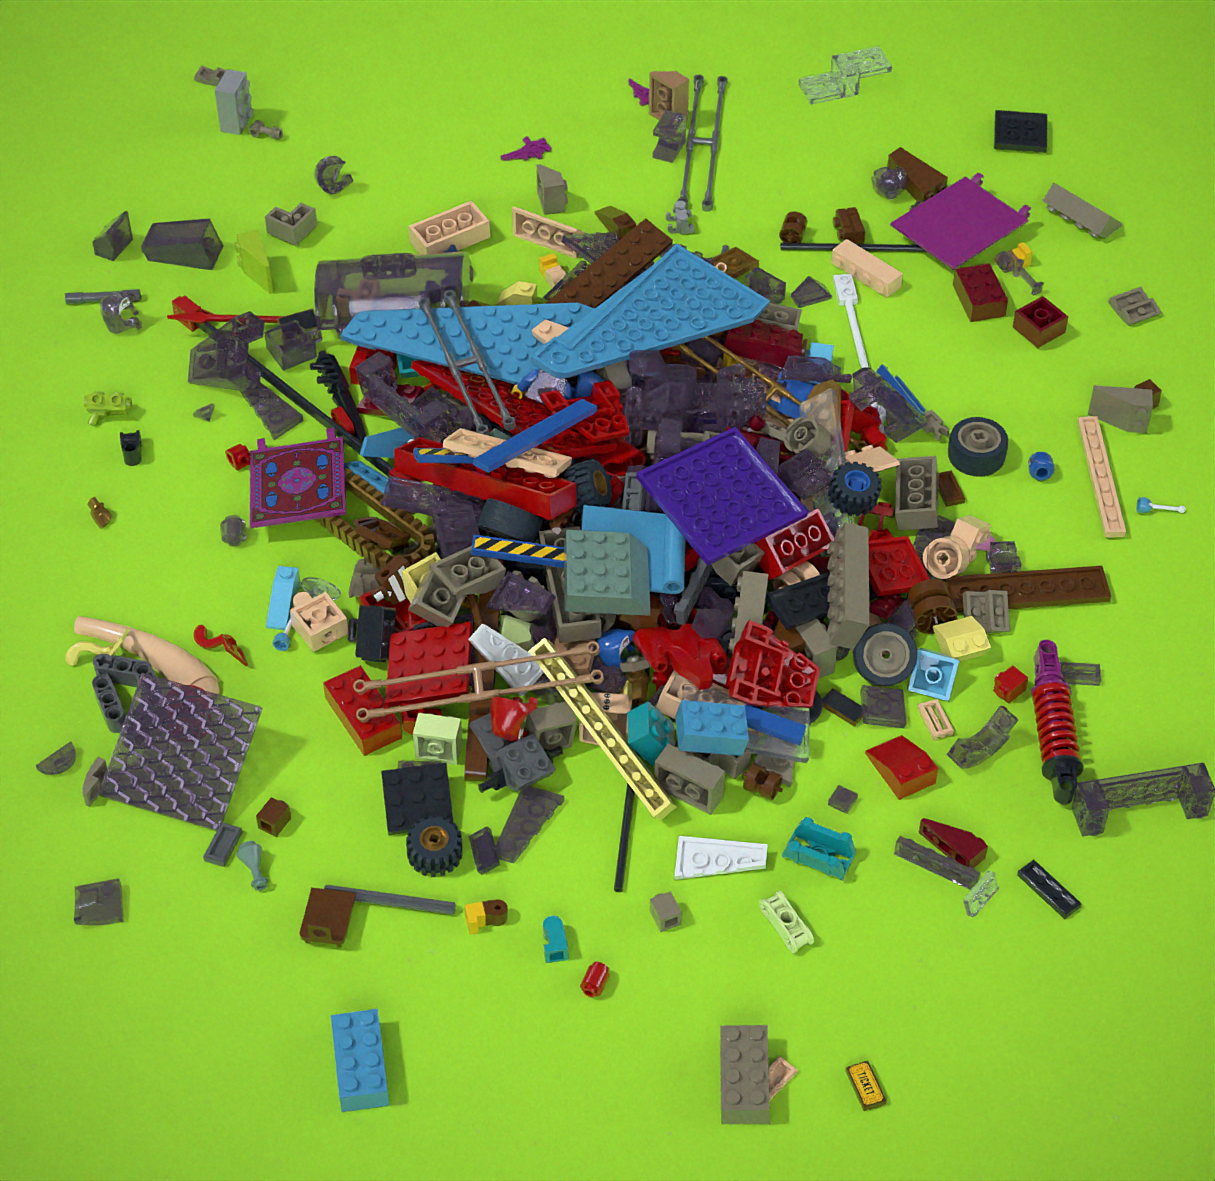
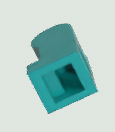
[543,916,568,963]

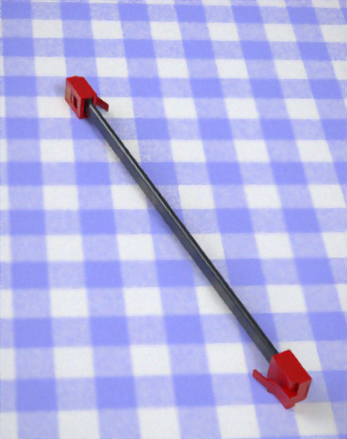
[171,295,423,507]

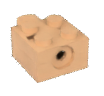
[290,592,348,652]

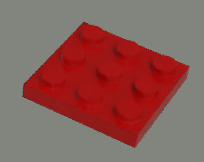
[868,536,930,596]

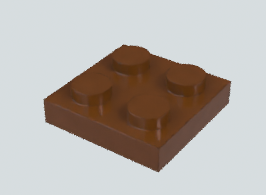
[355,518,411,549]

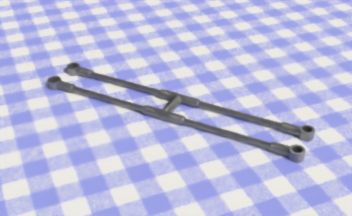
[677,74,727,212]
[418,290,516,436]

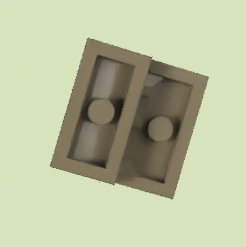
[1108,287,1162,326]
[963,590,1010,633]

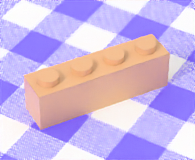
[831,239,903,298]

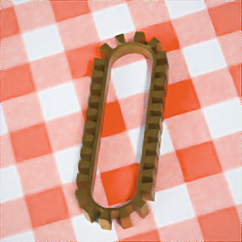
[313,468,436,569]

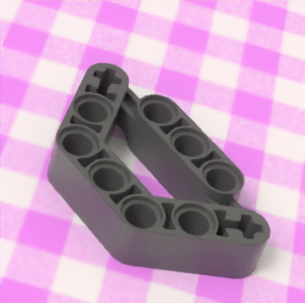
[92,654,166,749]

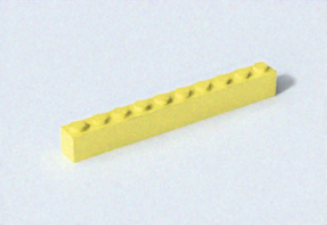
[528,638,677,820]

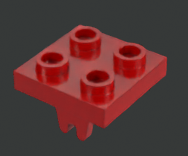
[858,502,895,531]

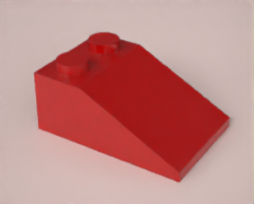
[865,735,938,800]

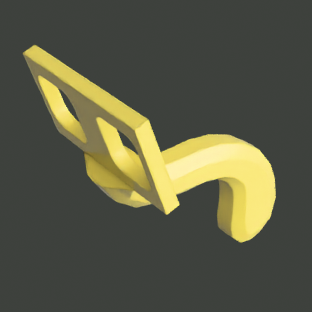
[65,628,130,666]

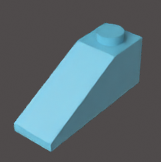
[266,566,300,630]

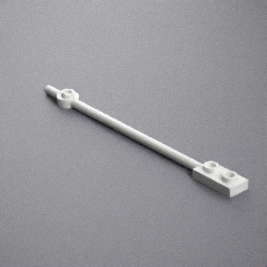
[833,274,887,435]

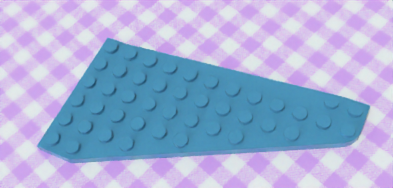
[530,243,770,379]
[341,303,595,394]

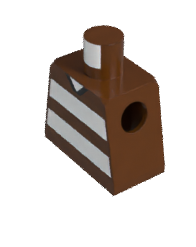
[370,554,410,604]

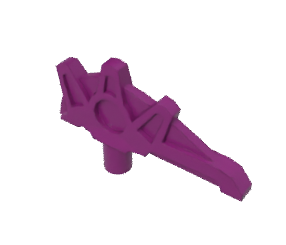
[628,78,649,106]
[501,136,551,161]

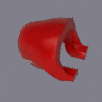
[490,697,538,742]

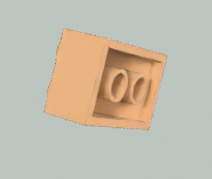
[838,445,900,472]

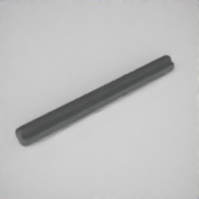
[324,885,456,915]

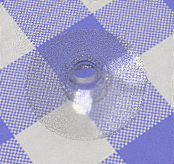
[301,577,341,600]

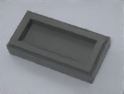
[203,822,243,867]

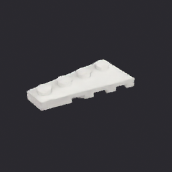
[468,624,544,696]
[675,836,768,880]

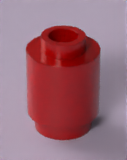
[580,961,610,997]

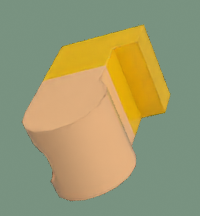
[539,253,568,289]

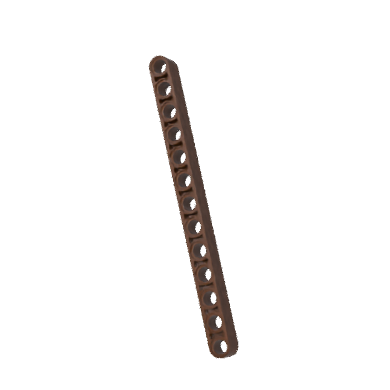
[464,559,504,781]

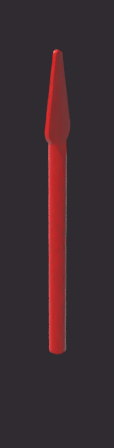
[167,312,284,323]

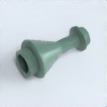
[236,841,269,891]

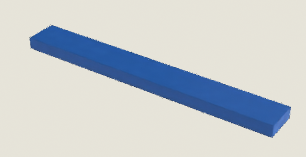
[473,399,597,473]

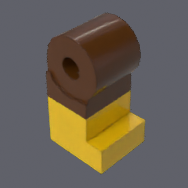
[465,899,508,935]

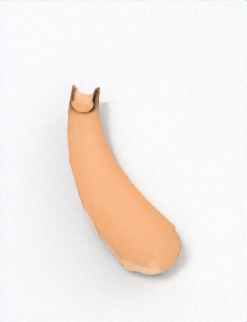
[74,616,220,698]

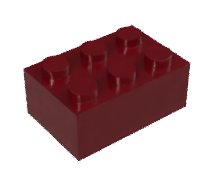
[953,263,1008,322]

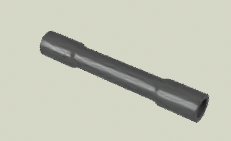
[65,289,141,304]

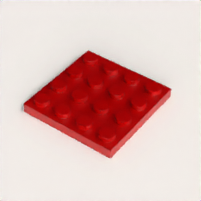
[385,622,473,707]

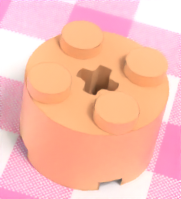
[923,536,970,579]

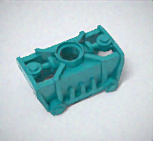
[782,817,856,881]

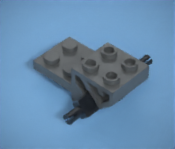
[469,713,563,793]

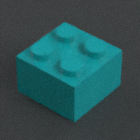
[627,702,675,767]

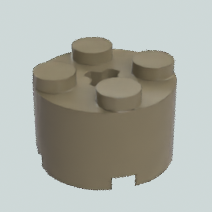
[784,416,832,463]

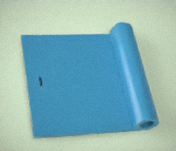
[582,505,686,594]

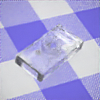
[963,870,999,918]

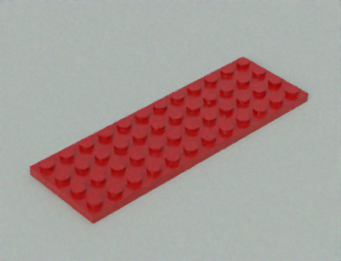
[411,360,617,459]

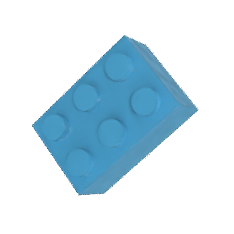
[675,700,749,756]

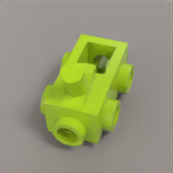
[84,391,132,426]

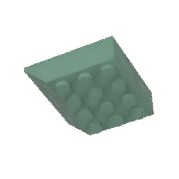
[564,530,650,616]

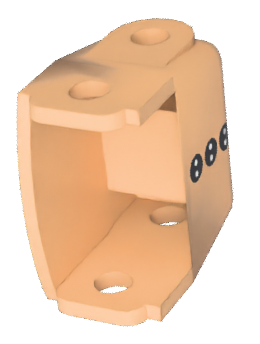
[579,692,632,745]

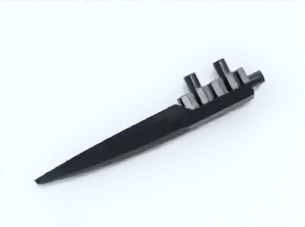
[310,350,367,443]

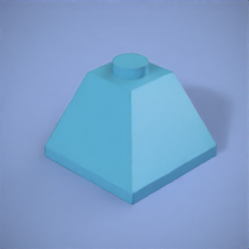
[908,648,960,701]

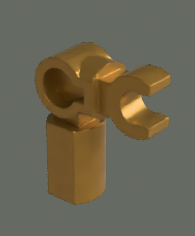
[615,669,649,707]

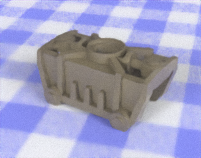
[348,559,381,598]

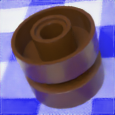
[907,579,958,634]

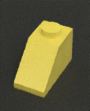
[497,281,537,306]

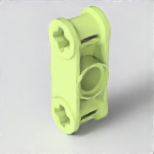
[759,891,814,953]

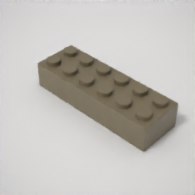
[827,522,869,650]
[539,526,601,643]

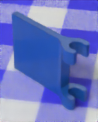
[767,372,814,419]

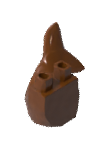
[610,595,663,632]

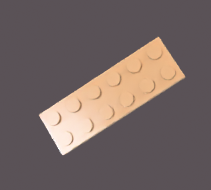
[443,428,572,478]

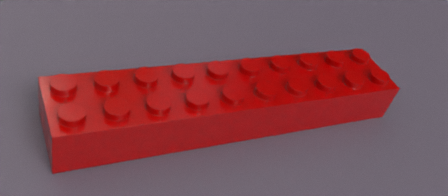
[394,437,577,520]

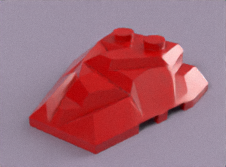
[540,380,629,443]
[726,620,820,708]

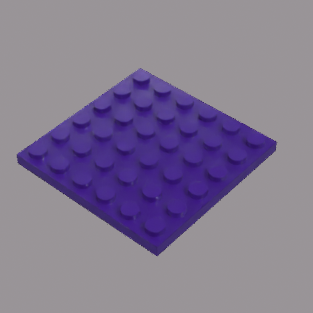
[636,427,808,566]

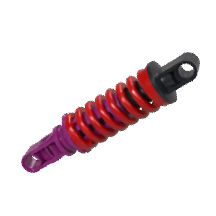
[1031,640,1083,805]

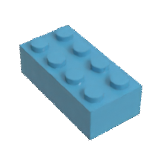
[331,1009,389,1112]

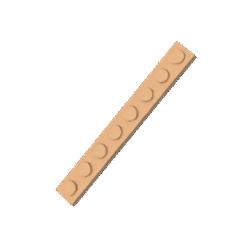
[1077,416,1126,538]

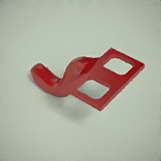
[193,624,248,666]

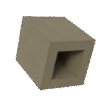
[650,891,682,932]

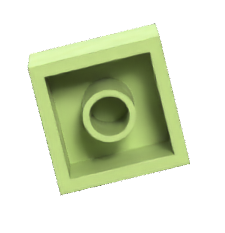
[413,713,463,765]

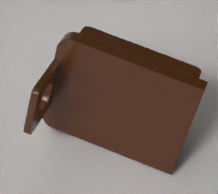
[300,887,356,947]

